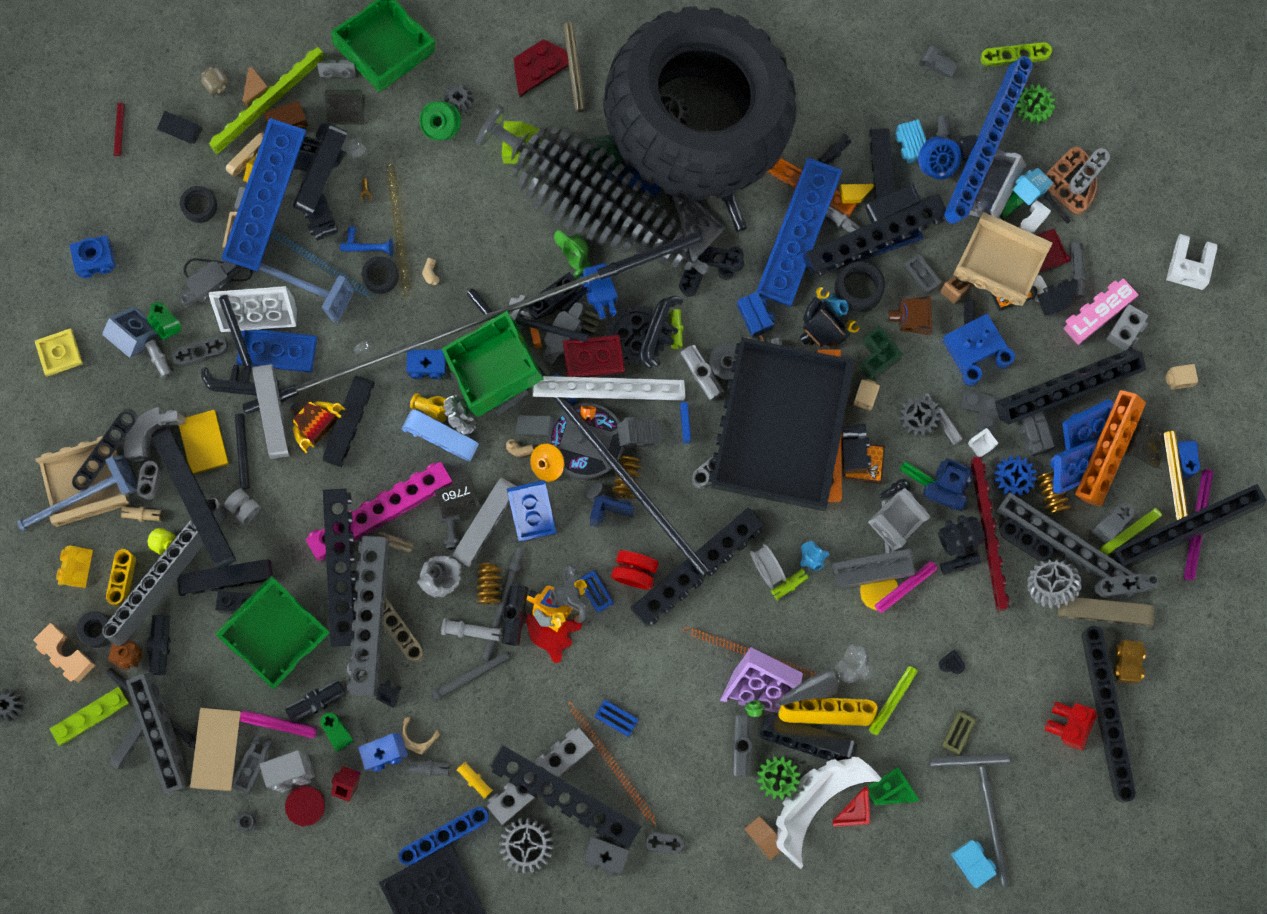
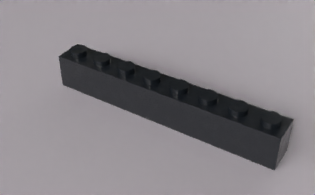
[1112,484,1267,569]

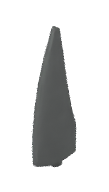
[776,669,840,706]

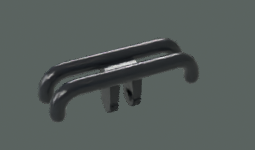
[639,296,683,368]
[201,364,279,396]

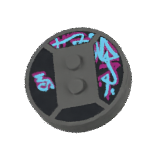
[548,403,625,481]

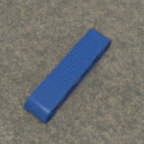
[399,807,489,866]

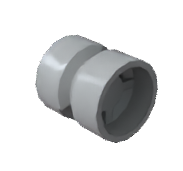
[224,489,261,525]

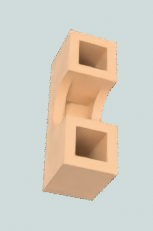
[34,623,95,682]

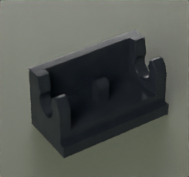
[157,111,203,144]

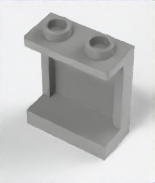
[868,488,930,551]

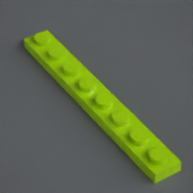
[209,47,325,155]

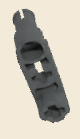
[1095,573,1160,597]

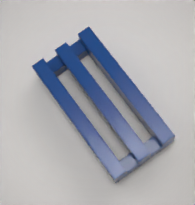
[680,402,691,444]
[578,570,614,613]
[595,700,638,737]

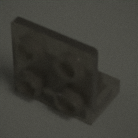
[1124,418,1166,468]

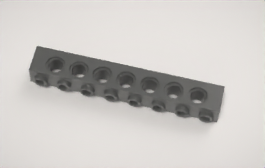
[996,492,1138,599]
[347,536,390,697]

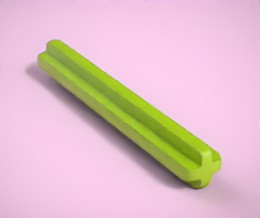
[869,666,918,736]

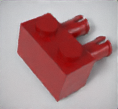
[1045,701,1097,751]

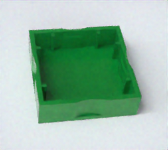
[331,0,435,93]
[441,311,544,417]
[215,576,330,690]

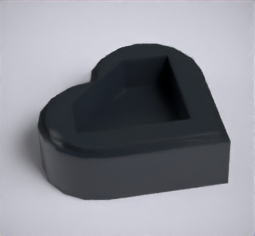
[939,650,965,674]

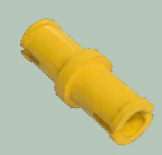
[457,761,493,799]

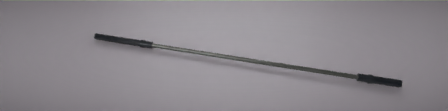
[242,231,703,414]

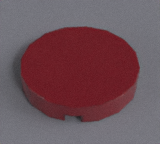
[285,786,325,826]

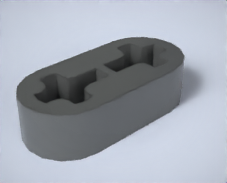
[646,833,684,854]

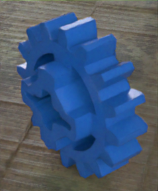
[993,456,1037,498]

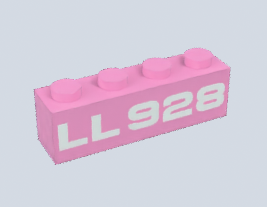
[1064,278,1138,346]

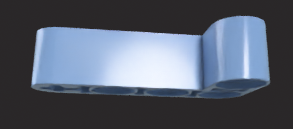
[401,410,479,462]

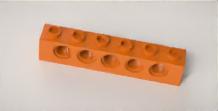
[1075,390,1146,507]

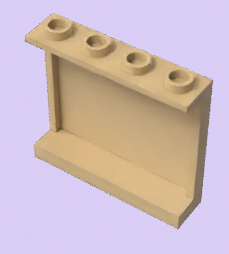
[953,212,1052,306]
[35,436,131,527]

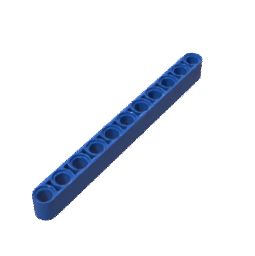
[945,56,1033,224]

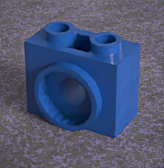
[69,235,116,278]

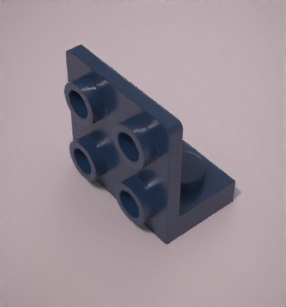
[590,495,634,528]

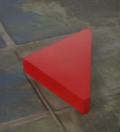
[832,787,870,827]

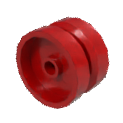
[611,550,659,590]

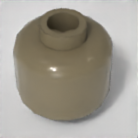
[201,66,228,94]

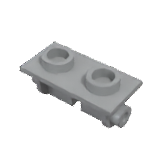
[317,59,356,78]

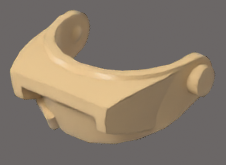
[402,717,440,755]

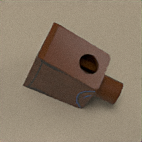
[888,296,932,335]

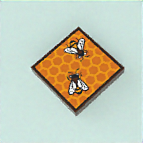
[843,444,885,484]

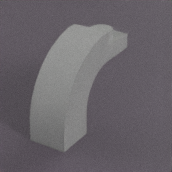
[124,407,185,462]

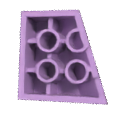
[720,648,803,713]

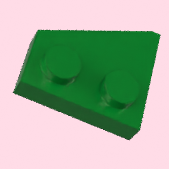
[867,767,919,806]

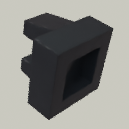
[376,680,401,708]

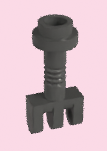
[440,507,460,550]

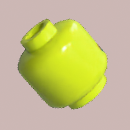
[148,528,176,555]

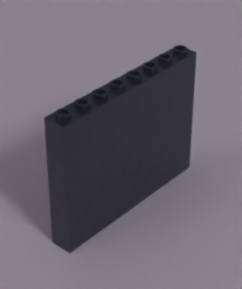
[708,337,855,511]

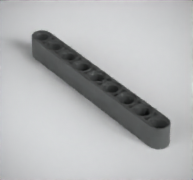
[102,498,227,646]

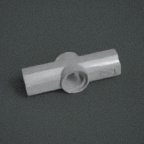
[680,345,724,401]

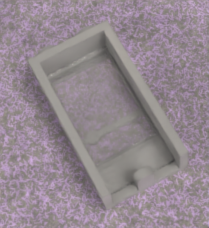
[969,149,1026,219]

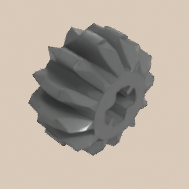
[443,83,475,116]
[0,688,25,722]

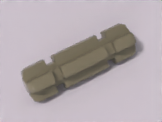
[377,532,414,553]

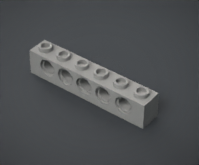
[487,728,595,826]

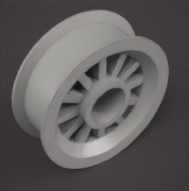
[750,544,786,589]

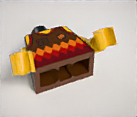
[290,401,345,453]

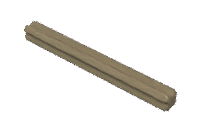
[564,22,585,112]

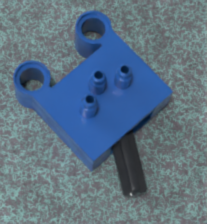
[942,299,1015,386]

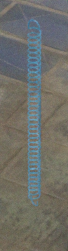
[271,229,374,298]

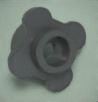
[236,811,258,833]

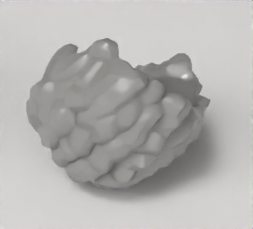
[417,556,461,598]

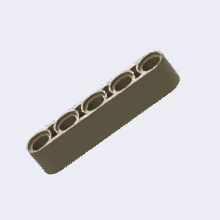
[365,581,424,663]
[1058,597,1155,627]

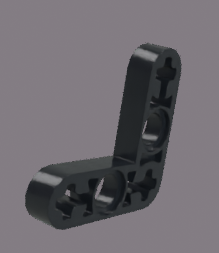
[679,246,745,297]

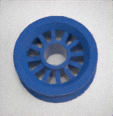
[918,136,961,180]

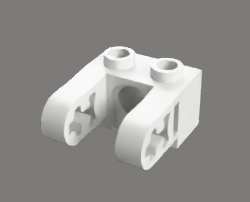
[1166,234,1217,290]

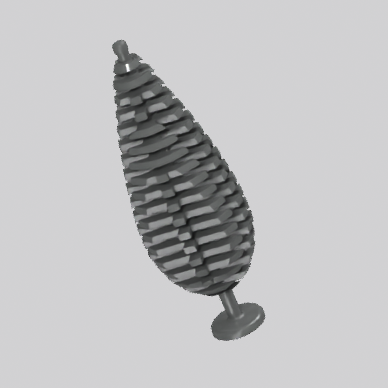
[475,105,709,275]

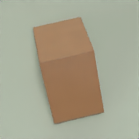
[243,67,268,108]
[940,276,974,305]
[744,816,781,860]

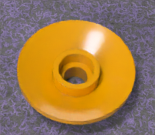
[530,443,564,482]

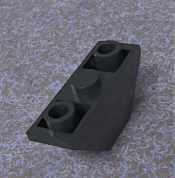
[525,272,581,319]

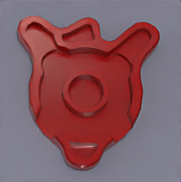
[525,613,582,663]

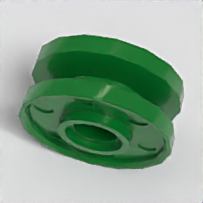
[419,101,461,141]

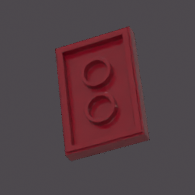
[563,335,625,377]

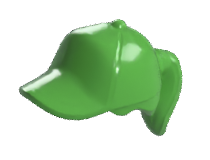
[554,230,592,280]

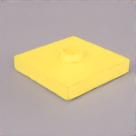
[35,328,83,377]

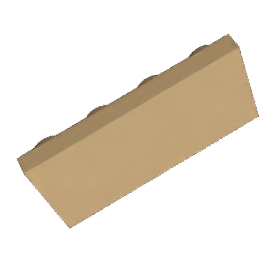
[190,708,240,791]

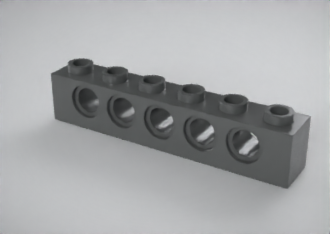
[126,672,191,794]

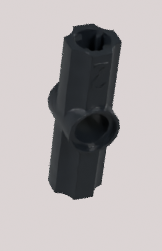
[502,585,528,646]
[147,615,171,675]
[285,680,346,723]

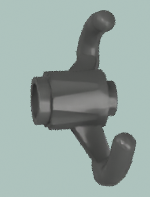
[550,565,587,623]

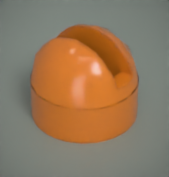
[580,405,596,420]

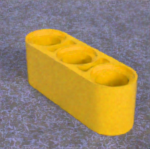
[106,549,136,607]

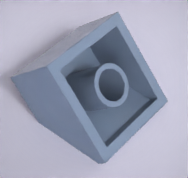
[102,307,158,358]

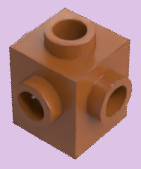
[108,640,143,670]

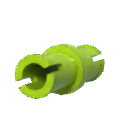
[669,309,684,349]
[770,568,809,601]

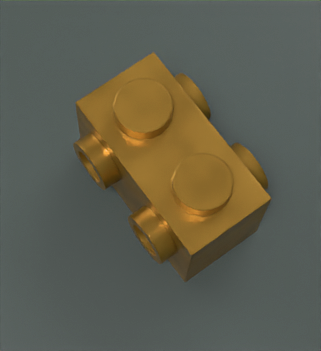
[1114,640,1146,684]

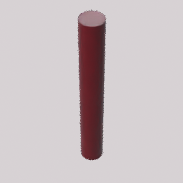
[114,103,125,156]

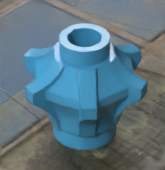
[822,293,849,317]
[800,541,829,571]

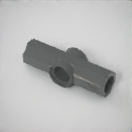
[733,716,753,777]

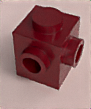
[331,766,361,802]

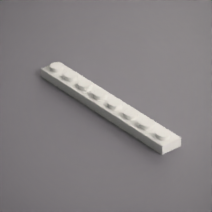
[532,376,685,400]

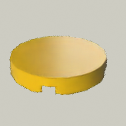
[860,579,898,610]

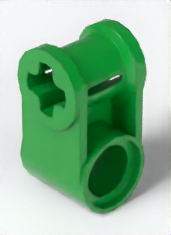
[147,302,182,340]
[320,713,354,752]

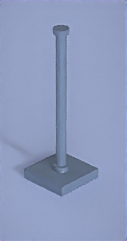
[259,263,355,323]
[17,455,137,531]

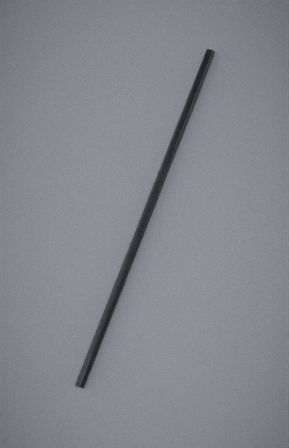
[467,288,710,577]

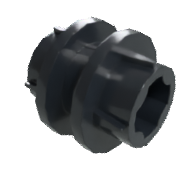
[938,515,985,557]

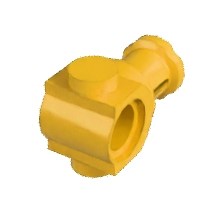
[410,393,448,423]

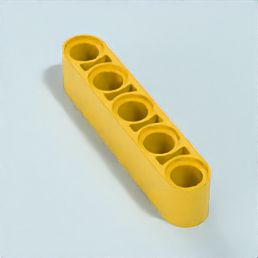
[778,698,878,726]

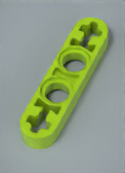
[980,42,1052,67]
[1099,508,1163,556]

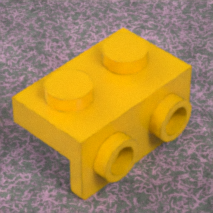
[56,545,93,588]

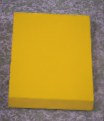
[179,410,229,474]

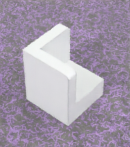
[968,428,998,457]

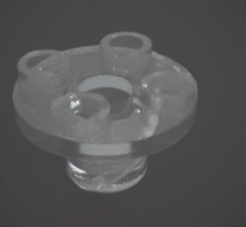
[835,645,874,683]

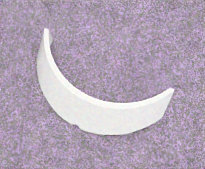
[776,757,882,869]

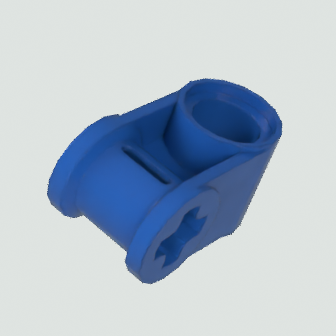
[1177,440,1200,479]

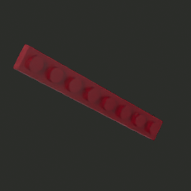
[970,457,1010,612]

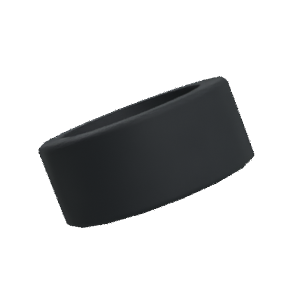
[179,186,218,223]
[361,256,399,294]

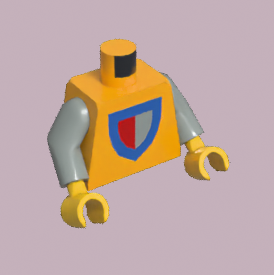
[526,579,587,632]

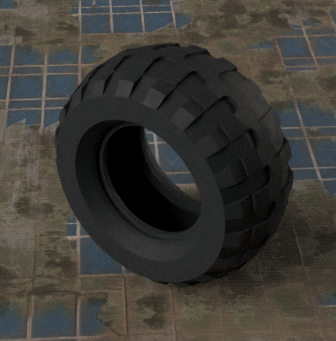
[603,6,797,200]

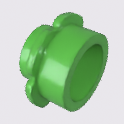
[745,700,765,717]

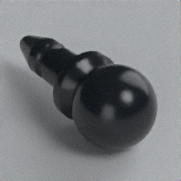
[879,479,910,498]

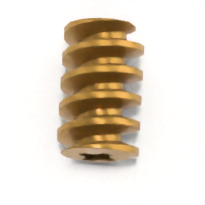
[612,456,642,499]
[1037,472,1071,515]
[476,563,503,605]

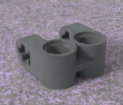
[1091,503,1134,544]

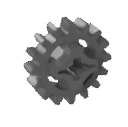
[899,395,941,437]

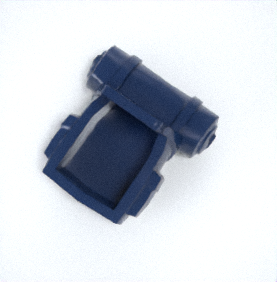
[924,458,973,512]

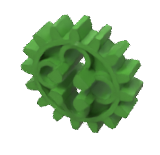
[1014,84,1055,125]
[757,756,800,801]

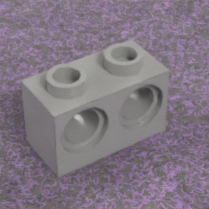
[1106,304,1148,350]

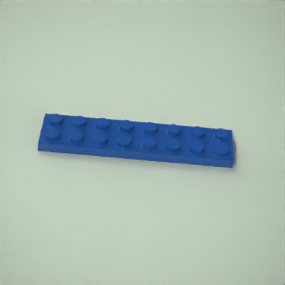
[221,118,306,272]
[756,158,842,307]

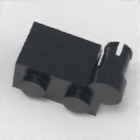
[303,194,338,241]
[841,423,871,474]

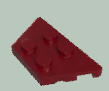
[513,39,569,97]

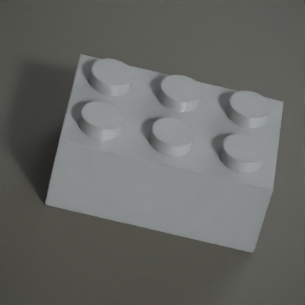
[259,750,315,793]

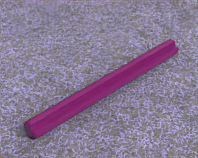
[1184,469,1214,581]

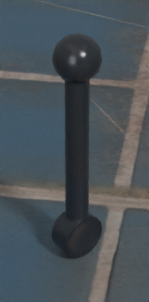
[1043,192,1071,224]

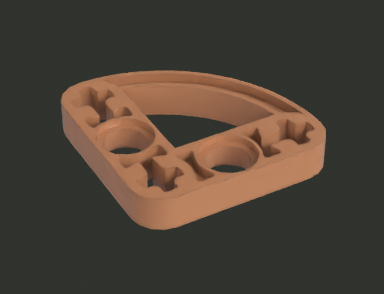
[1045,147,1097,214]

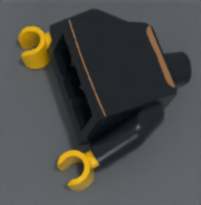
[800,287,859,347]

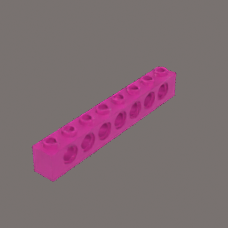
[305,462,454,562]

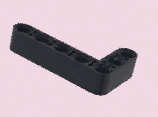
[293,123,347,215]

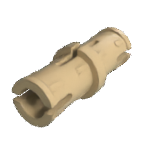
[121,506,163,522]

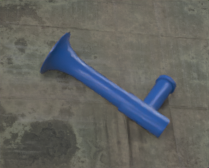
[340,227,393,257]

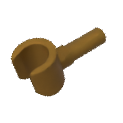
[360,178,372,202]

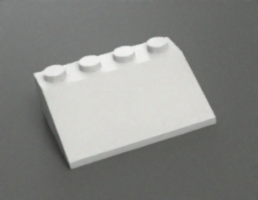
[209,286,297,332]

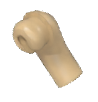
[422,258,439,285]
[506,439,533,458]

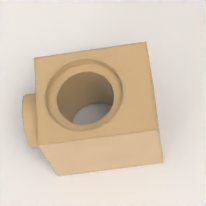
[1166,364,1198,390]
[853,379,880,411]

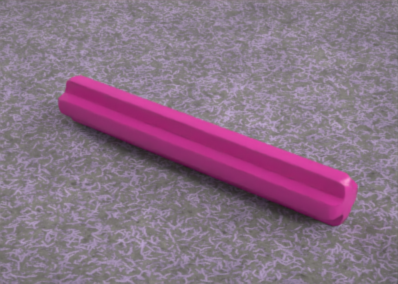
[875,561,937,613]
[240,710,317,738]

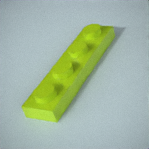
[50,687,130,746]

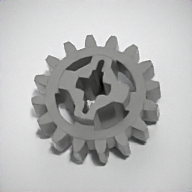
[443,395,477,435]

